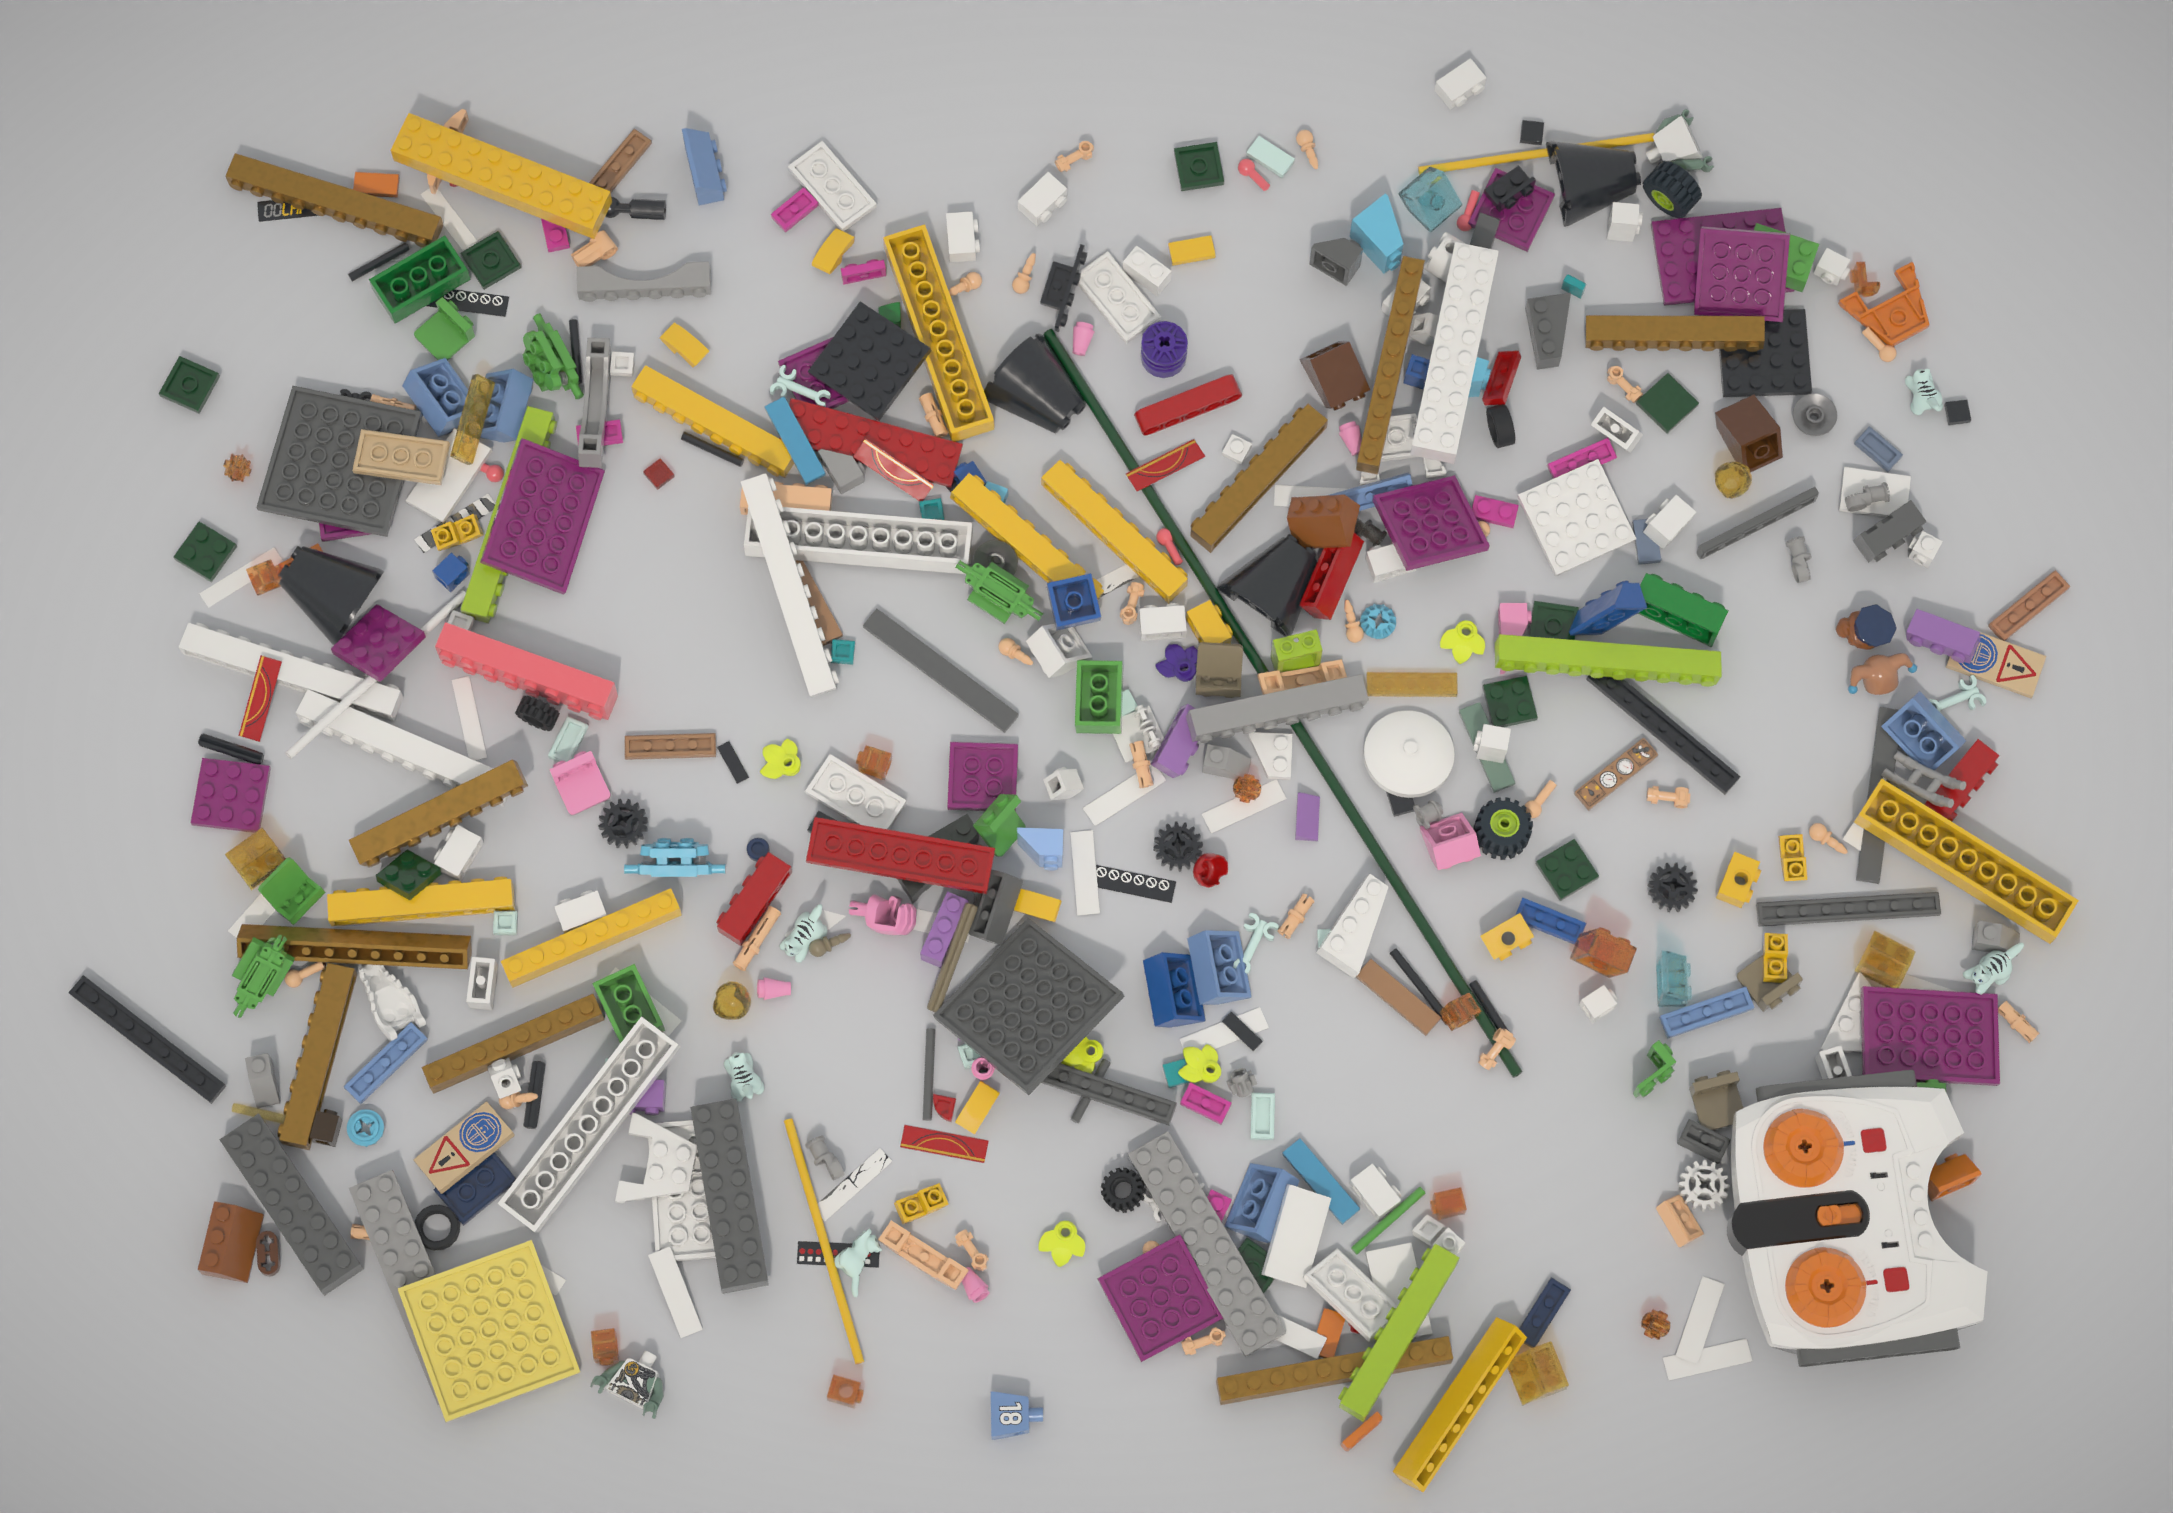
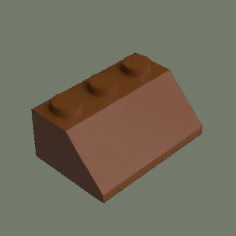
[1287,495,1360,548]
[198,1201,264,1283]

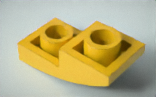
[811,228,855,274]
[659,322,709,368]
[431,514,484,551]
[1778,834,1807,881]
[1014,889,1062,922]
[1763,933,1788,983]
[955,1080,1000,1134]
[894,1183,949,1224]

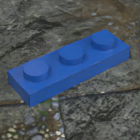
[1516,897,1587,946]

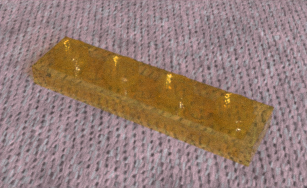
[450,374,495,465]
[1366,672,1458,697]

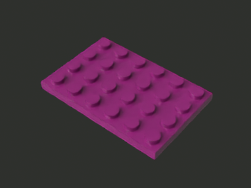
[1651,208,1795,306]
[480,438,605,595]
[1861,986,2000,1086]

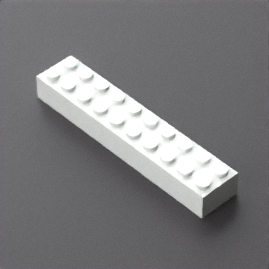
[1410,242,1499,464]
[744,507,973,574]
[498,1017,681,1233]

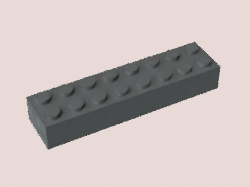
[690,1099,769,1294]
[219,1113,364,1296]

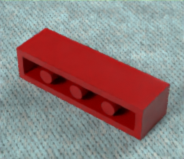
[1299,533,1364,620]
[1924,739,2000,822]
[716,852,792,946]

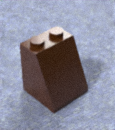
[1299,341,1370,411]
[1715,395,1783,475]

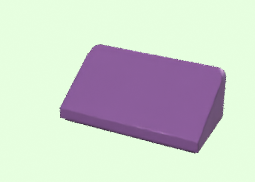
[1295,792,1320,841]

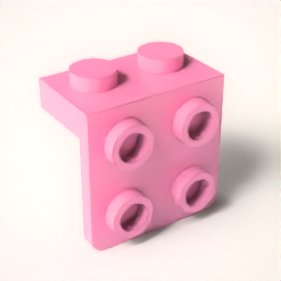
[549,751,611,815]

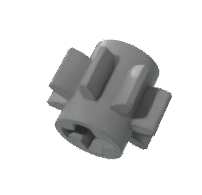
[1226,1068,1257,1097]

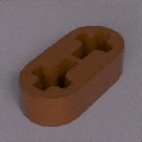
[256,1231,280,1277]

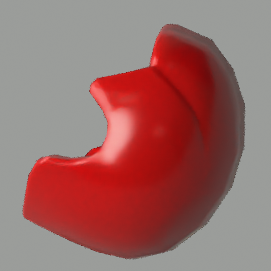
[1193,853,1228,888]

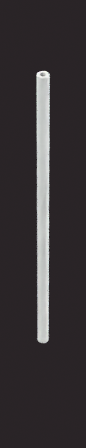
[285,590,466,759]

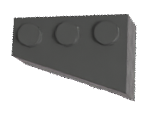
[1525,293,1571,370]
[1853,500,1927,563]
[969,870,1023,946]

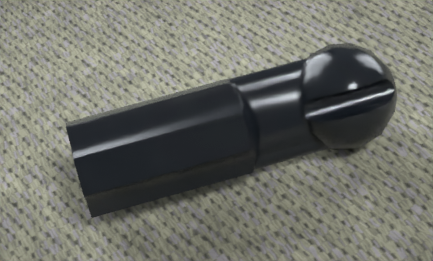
[605,197,666,220]

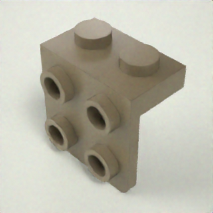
[1195,642,1243,698]
[1737,955,1803,1012]
[1689,1070,1743,1130]

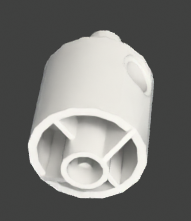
[1424,232,1465,283]

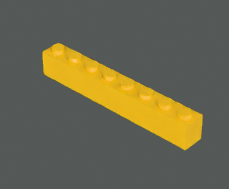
[631,365,794,478]
[1041,460,1188,604]
[950,473,1104,600]
[327,876,515,927]
[501,888,682,988]
[1392,1317,1527,1492]

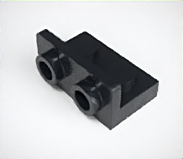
[1484,165,1536,212]

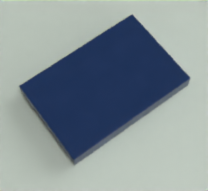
[433,1152,516,1226]

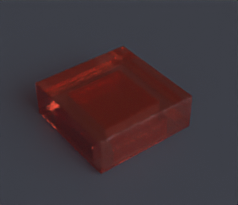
[643,458,675,490]

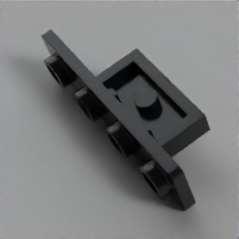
[1040,244,1088,332]

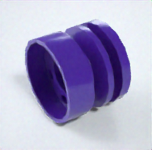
[1141,321,1188,378]

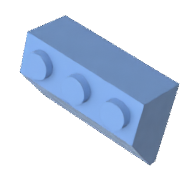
[682,128,727,206]
[402,358,482,437]
[470,369,533,443]
[1881,691,1966,770]
[1187,930,1252,1005]
[1224,1163,1300,1243]

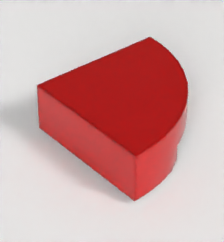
[933,1094,956,1122]

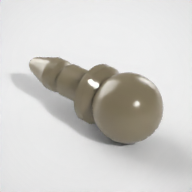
[809,933,851,957]

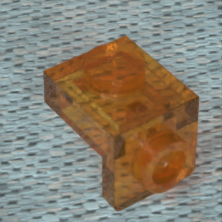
[1850,262,1880,297]

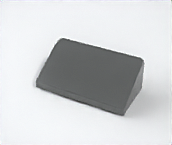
[1470,212,1501,249]
[1677,1119,1731,1164]

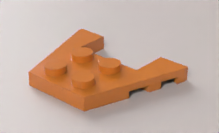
[1838,262,1930,346]

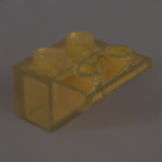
[225,827,286,890]
[1854,931,1916,988]
[1507,1341,1569,1406]

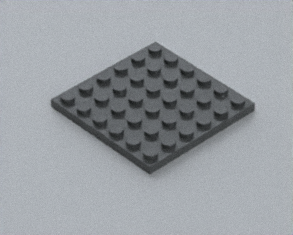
[256,385,422,537]
[933,918,1125,1095]

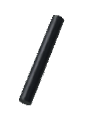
[348,242,410,282]
[569,319,583,384]
[681,432,744,467]
[1469,980,1509,1031]

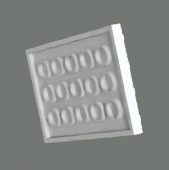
[648,1117,741,1261]

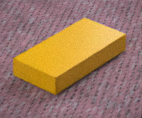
[1168,235,1216,266]

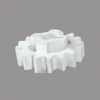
[1678,1160,1730,1212]

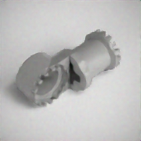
[1845,482,1890,512]
[1785,536,1812,583]
[805,1135,845,1181]

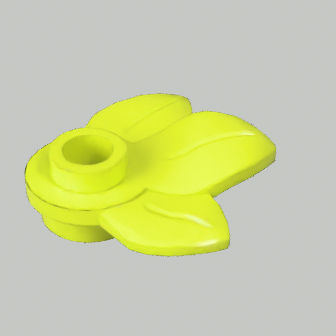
[1440,620,1485,664]
[760,739,801,779]
[1061,1037,1104,1074]
[1178,1044,1221,1083]
[1038,1221,1085,1267]

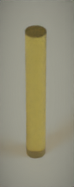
[232,1103,286,1124]

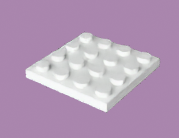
[1517,459,1636,576]

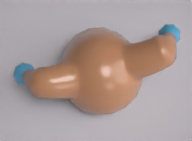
[1848,653,1917,695]

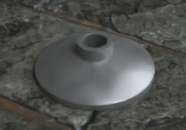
[1793,394,1837,436]
[973,540,1018,575]

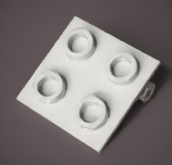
[1113,705,1164,763]

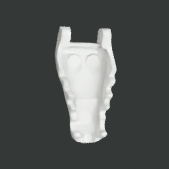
[358,964,426,1041]

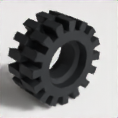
[515,696,560,731]
[1101,1167,1146,1213]

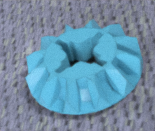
[1360,604,1396,639]
[347,1109,385,1147]

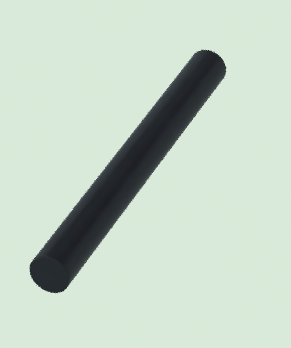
[1390,948,1453,1025]

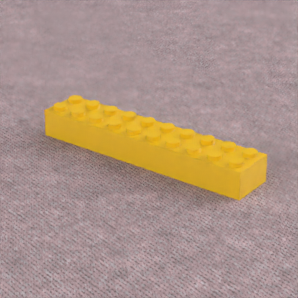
[390,113,612,239]
[883,224,994,442]
[1854,779,2079,944]

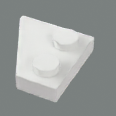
[1248,732,1292,780]

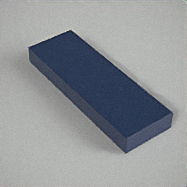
[1519,1277,1571,1349]

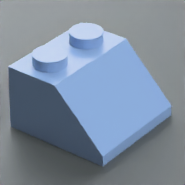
[1017,827,1063,871]

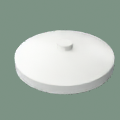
[1363,711,1455,798]

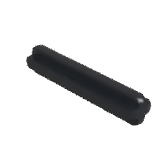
[198,733,264,765]
[523,1061,545,1129]

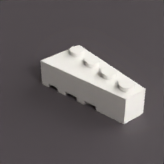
[1316,874,1389,979]

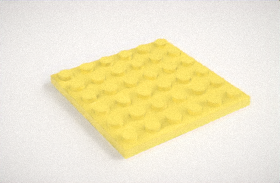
[398,1240,580,1423]

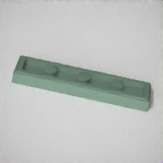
[1459,702,1515,793]

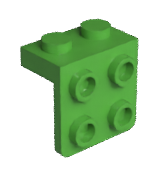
[414,297,475,361]
[973,794,1026,857]
[258,857,326,925]
[1633,1040,1676,1098]

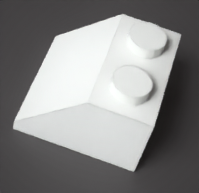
[1026,623,1092,678]

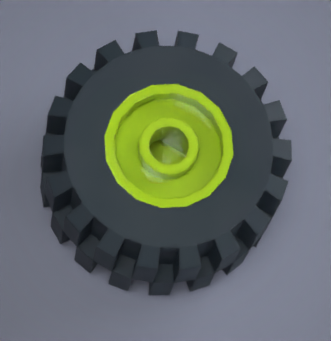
[1643,161,1702,219]
[1473,797,1533,860]

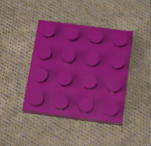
[1694,226,1790,322]
[1372,475,1490,571]
[1097,1235,1223,1362]

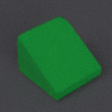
[878,302,901,328]

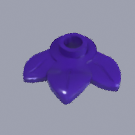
[1155,644,1198,682]

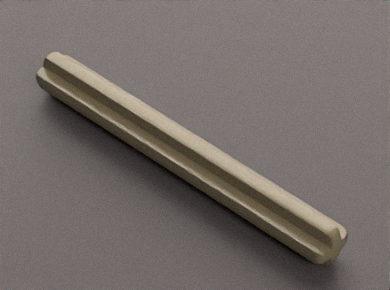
[927,903,978,1012]

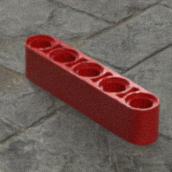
[1134,374,1242,436]

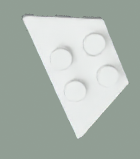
[1820,973,1872,1053]

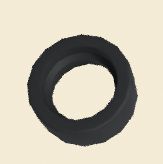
[1486,405,1516,448]
[415,1204,460,1251]

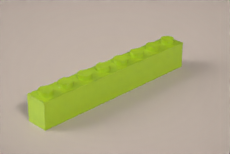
[1338,1243,1460,1422]

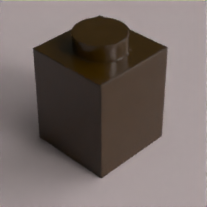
[309,1109,343,1147]

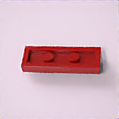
[1482,351,1521,406]

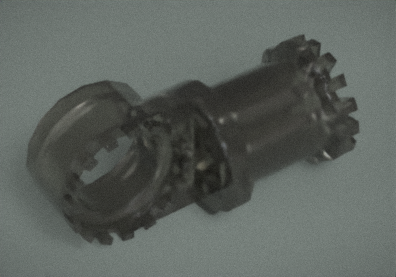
[1354,518,1387,547]

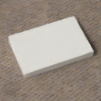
[1839,467,1911,518]

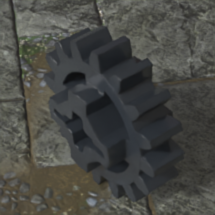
[598,799,648,849]
[1153,821,1203,872]
[1647,862,1698,913]

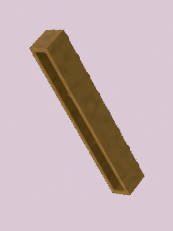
[1586,315,1765,352]
[1190,404,1328,553]
[349,759,528,868]
[277,963,357,1150]
[421,994,604,1094]

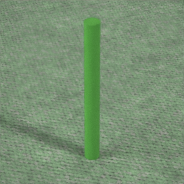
[1351,1187,1426,1255]

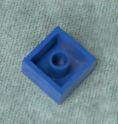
[1046,573,1101,631]

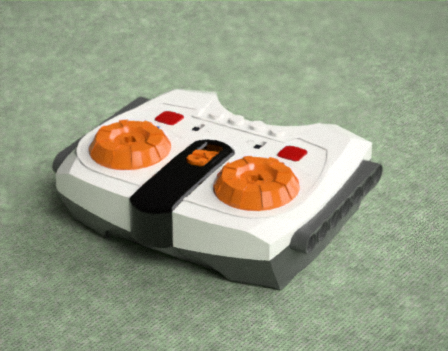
[1727,1070,1988,1367]

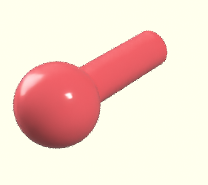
[1238,159,1270,191]
[1457,190,1480,231]
[480,463,504,482]
[1156,528,1183,565]

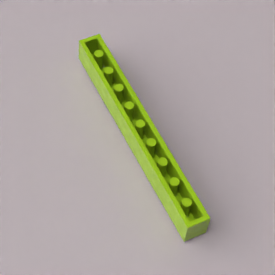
[460,406,557,624]
[1495,634,1722,687]

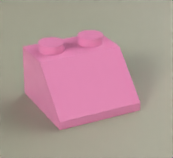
[1420,813,1481,870]

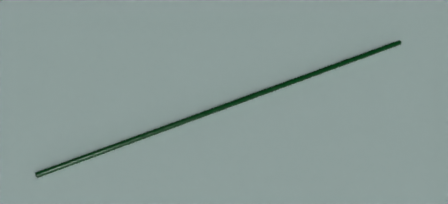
[1043,329,1523,1078]

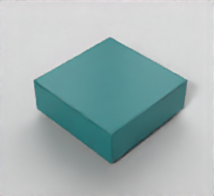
[1561,274,1586,299]
[919,498,945,520]
[831,639,855,665]
[1162,1059,1190,1088]

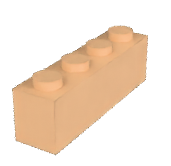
[740,482,832,515]

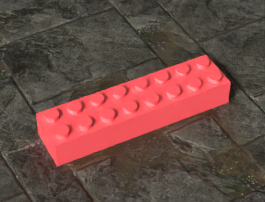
[435,622,618,720]

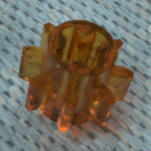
[223,454,252,482]
[1233,774,1261,803]
[1641,1309,1671,1340]

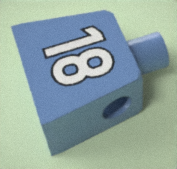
[991,1392,1043,1440]

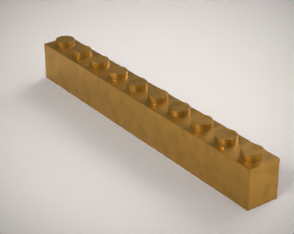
[225,153,443,248]
[1356,256,1425,475]
[237,924,472,970]
[1216,1336,1453,1405]

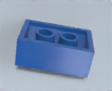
[1569,581,1647,636]
[1143,952,1206,1028]

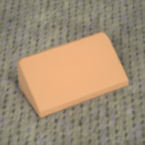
[1656,1195,1704,1247]

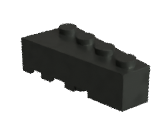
[898,814,979,904]

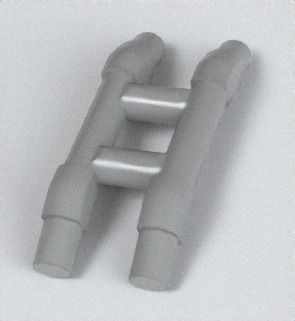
[1881,751,1966,808]

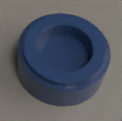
[747,838,770,862]

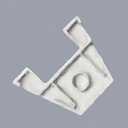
[1360,413,1446,486]
[615,1113,697,1203]

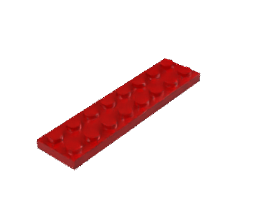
[779,398,963,488]
[806,817,995,894]

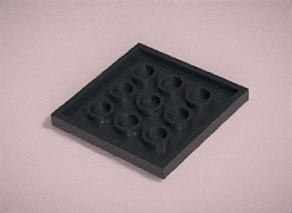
[808,301,932,421]
[1719,309,1812,397]

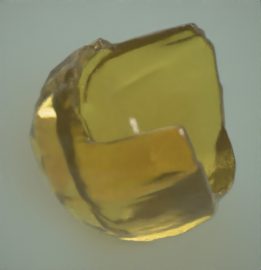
[1715,462,1752,499]
[713,981,751,1020]

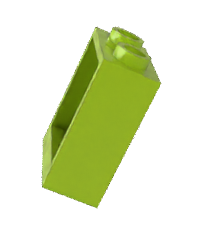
[1270,629,1323,673]

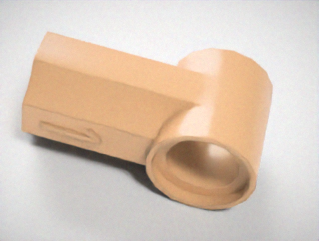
[571,230,618,267]

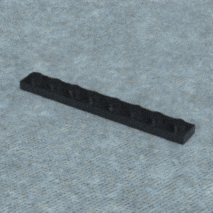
[1586,675,1741,795]
[69,975,226,1104]

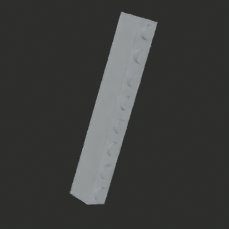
[1186,674,1369,743]

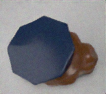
[1836,604,1897,650]

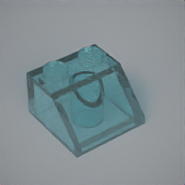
[1398,167,1462,232]
[1656,951,1692,1007]

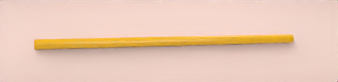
[1418,133,1655,175]
[784,1118,864,1364]

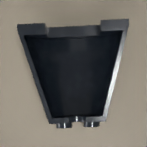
[1546,141,1641,227]
[984,333,1086,434]
[1217,534,1318,637]
[278,546,384,645]

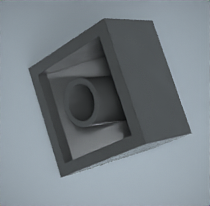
[1309,238,1363,286]

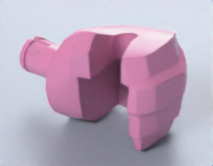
[849,894,916,935]

